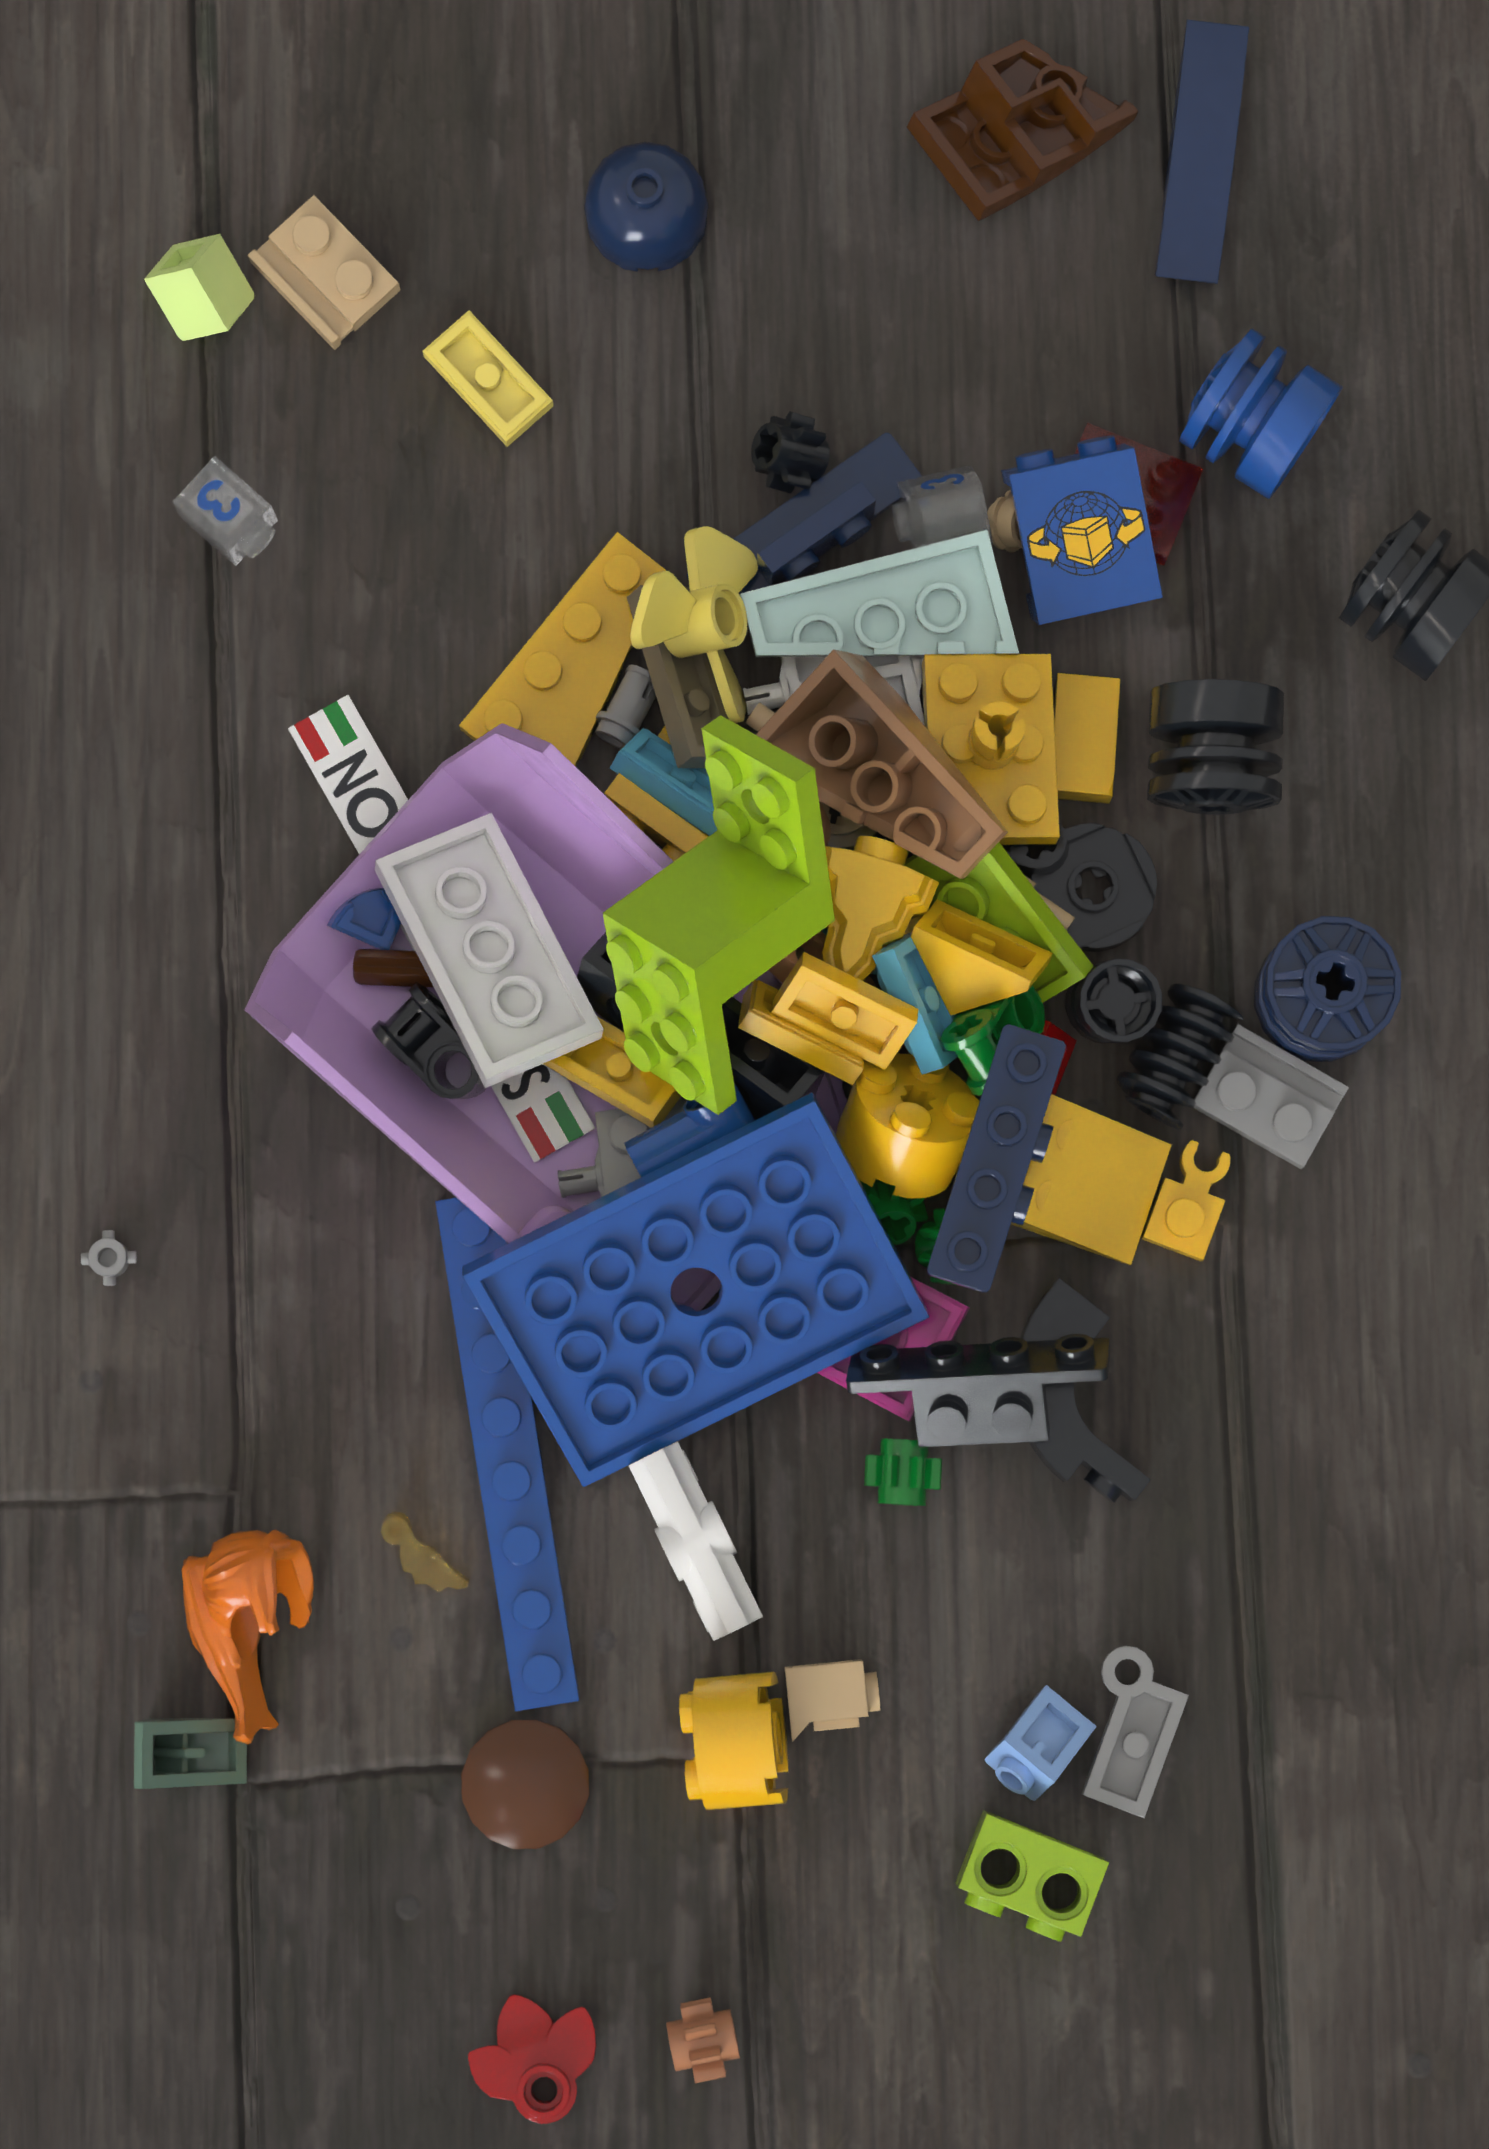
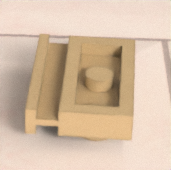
[248,195,401,350]

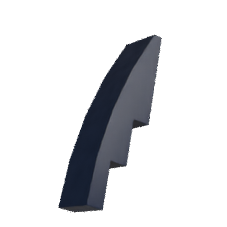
[1155,19,1249,284]

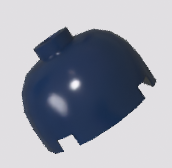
[584,142,709,272]

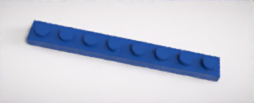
[435,1198,580,1712]

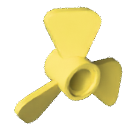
[630,526,758,723]

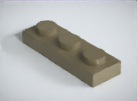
[627,585,729,768]

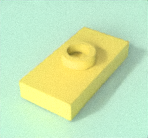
[423,310,554,447]

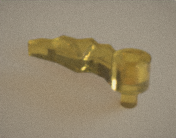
[381,1512,469,1592]

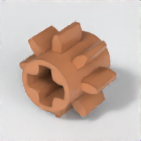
[666,1997,740,2083]

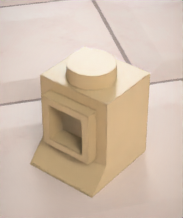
[785,1659,880,1742]

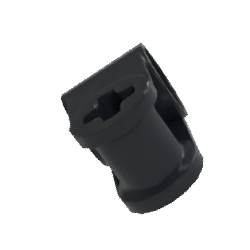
[371,982,487,1099]

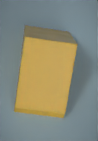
[911,899,1053,1016]

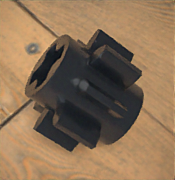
[751,411,830,494]

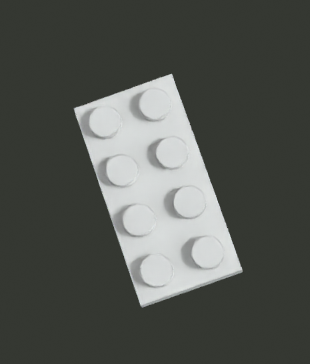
[375,813,604,1088]

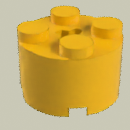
[836,1053,980,1199]
[679,1672,788,1810]

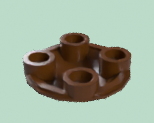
[461,1719,589,1849]

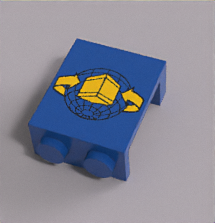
[1001,435,1163,625]

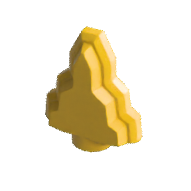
[821,836,939,981]

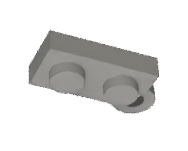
[1081,1646,1189,1818]

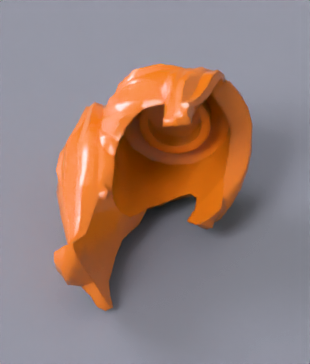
[181,1530,314,1744]

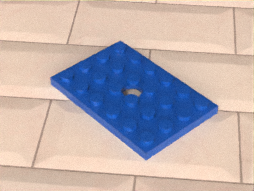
[462,1092,929,1487]

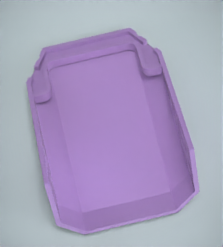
[245,723,847,1311]

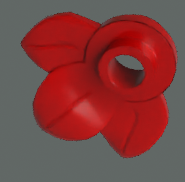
[468,1994,596,2124]

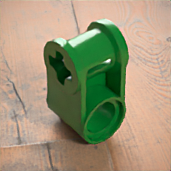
[940,985,1045,1096]

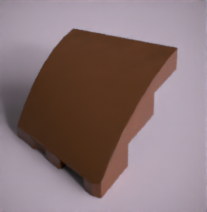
[907,39,1139,221]

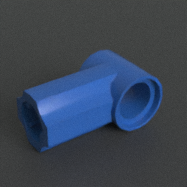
[624,1081,755,1177]

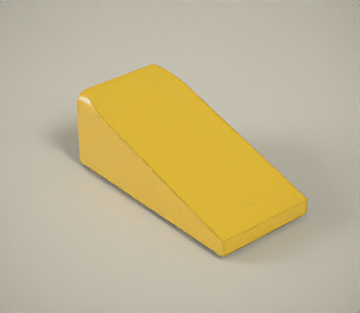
[1054,673,1120,804]

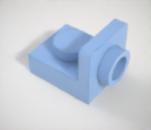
[985,1685,1097,1801]

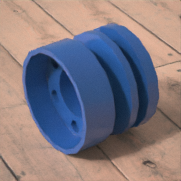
[1179,329,1343,499]

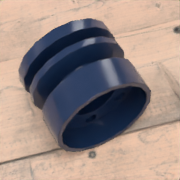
[1254,916,1401,1062]

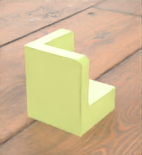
[144,234,254,341]

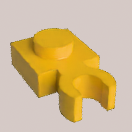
[1141,1140,1230,1261]

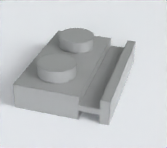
[1194,1024,1349,1169]

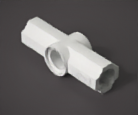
[628,1441,763,1641]

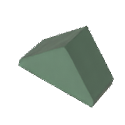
[134,1718,247,1789]

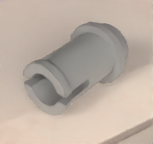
[595,664,656,749]

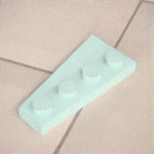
[740,530,1019,657]

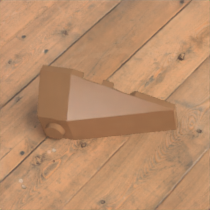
[756,649,1008,879]

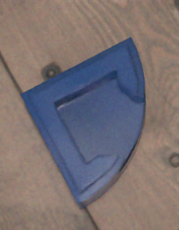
[327,888,401,950]

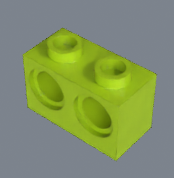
[955,1810,1109,1942]

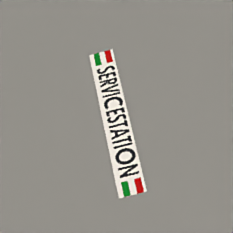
[288,695,595,1163]

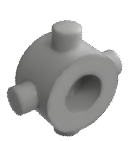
[81,1230,137,1286]

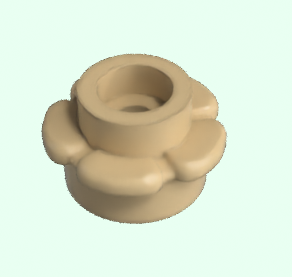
[986,490,1022,552]

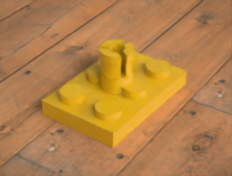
[922,654,1060,845]

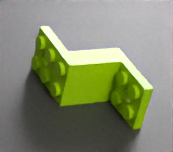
[603,715,835,1115]

